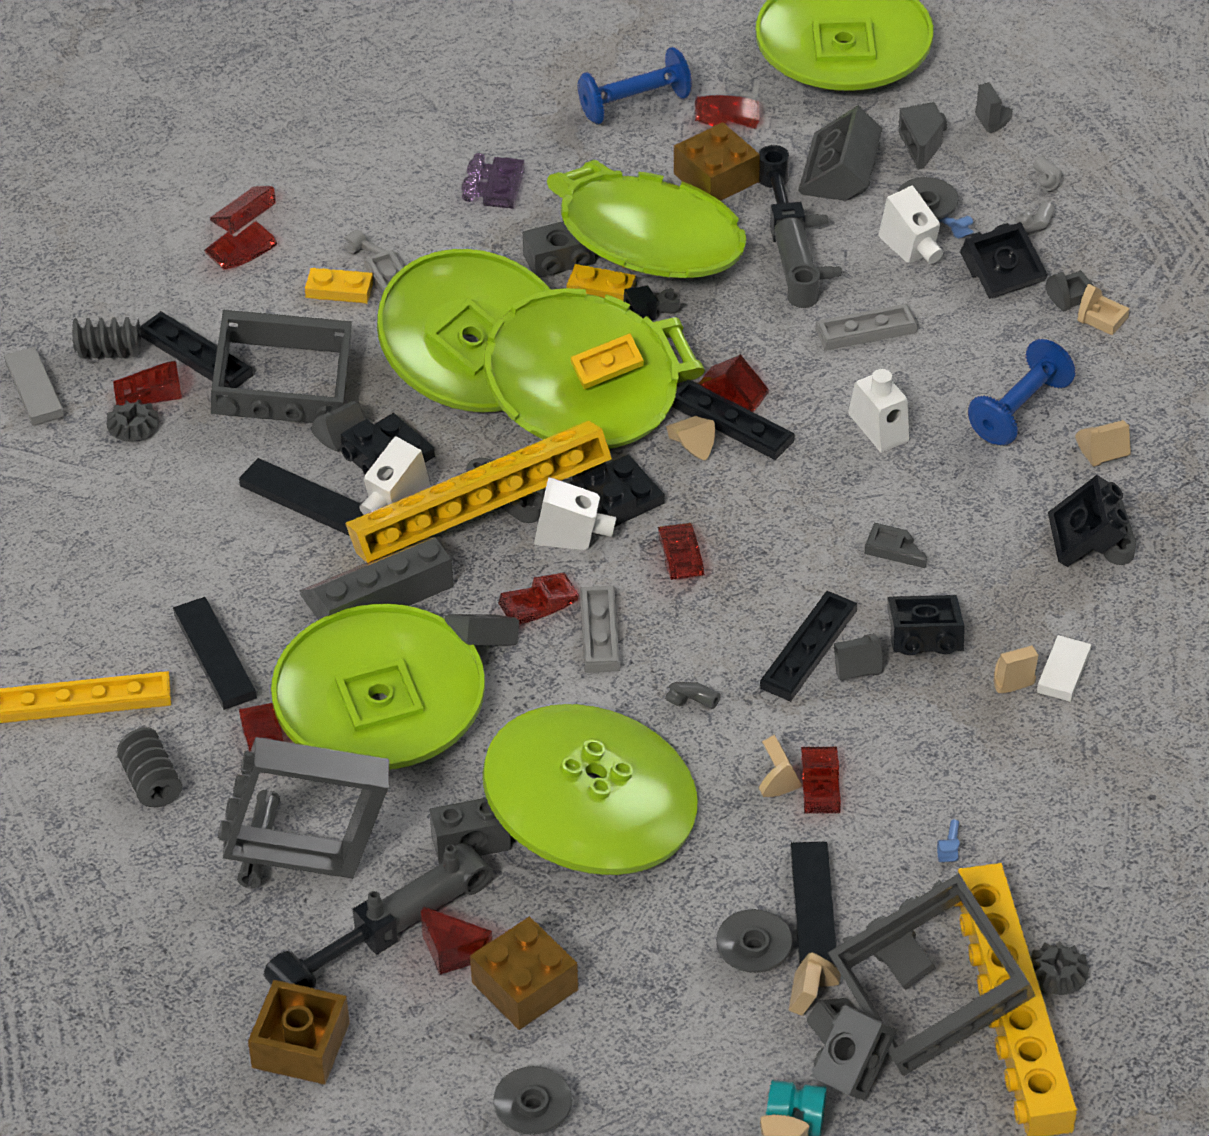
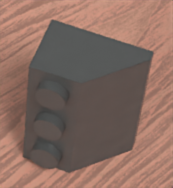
[798,105,883,201]

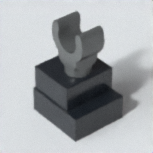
[623,285,680,321]

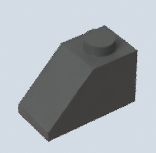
[898,102,947,169]

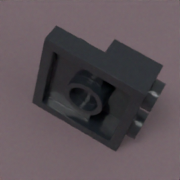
[960,222,1048,299]
[340,413,435,475]
[570,454,665,527]
[1047,475,1129,567]
[887,595,965,655]

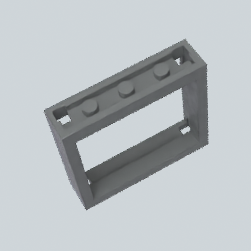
[211,309,352,423]
[218,737,389,879]
[828,873,1035,1076]

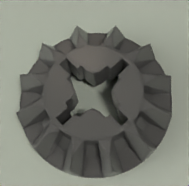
[106,399,159,441]
[1031,941,1089,995]

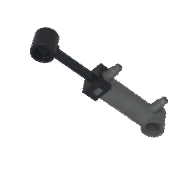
[759,145,842,308]
[263,843,493,989]

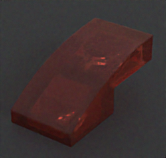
[695,95,760,129]
[204,221,277,270]
[658,523,705,580]
[498,572,579,625]
[239,703,284,752]
[801,747,841,813]

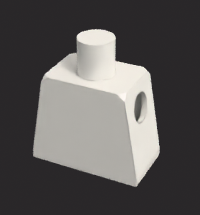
[878,186,943,264]
[848,369,909,453]
[359,436,431,515]
[534,477,616,550]

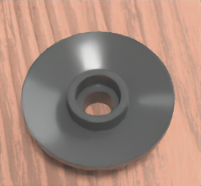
[897,177,958,220]
[716,909,792,973]
[493,1066,572,1135]

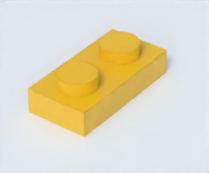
[566,264,636,301]
[305,268,373,304]
[571,333,644,389]

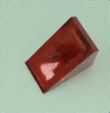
[698,354,769,412]
[421,907,493,975]

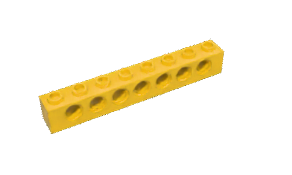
[345,420,612,563]
[954,863,1077,1136]

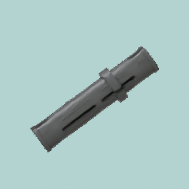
[237,790,280,888]

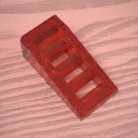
[113,361,182,406]

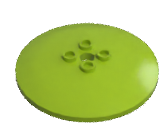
[756,0,933,90]
[377,249,551,412]
[271,604,485,770]
[482,704,698,875]

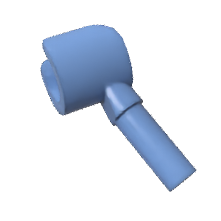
[938,216,974,238]
[937,819,959,862]

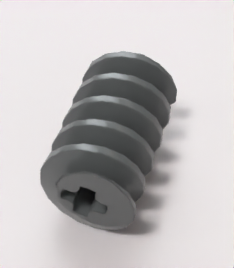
[72,317,141,359]
[117,727,182,808]

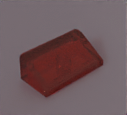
[210,186,276,234]

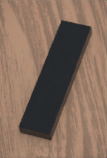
[140,311,253,388]
[672,379,795,460]
[239,458,364,536]
[760,591,857,702]
[173,596,257,710]
[790,841,837,968]

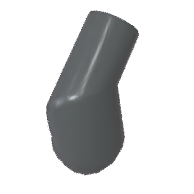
[665,682,720,709]

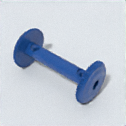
[578,47,692,124]
[968,339,1075,446]

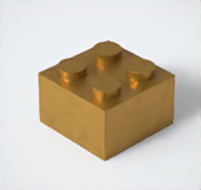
[674,122,760,201]
[470,916,578,1030]
[248,980,350,1085]

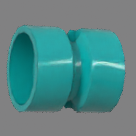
[766,1079,827,1136]

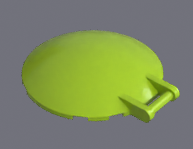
[547,160,746,278]
[484,288,705,449]

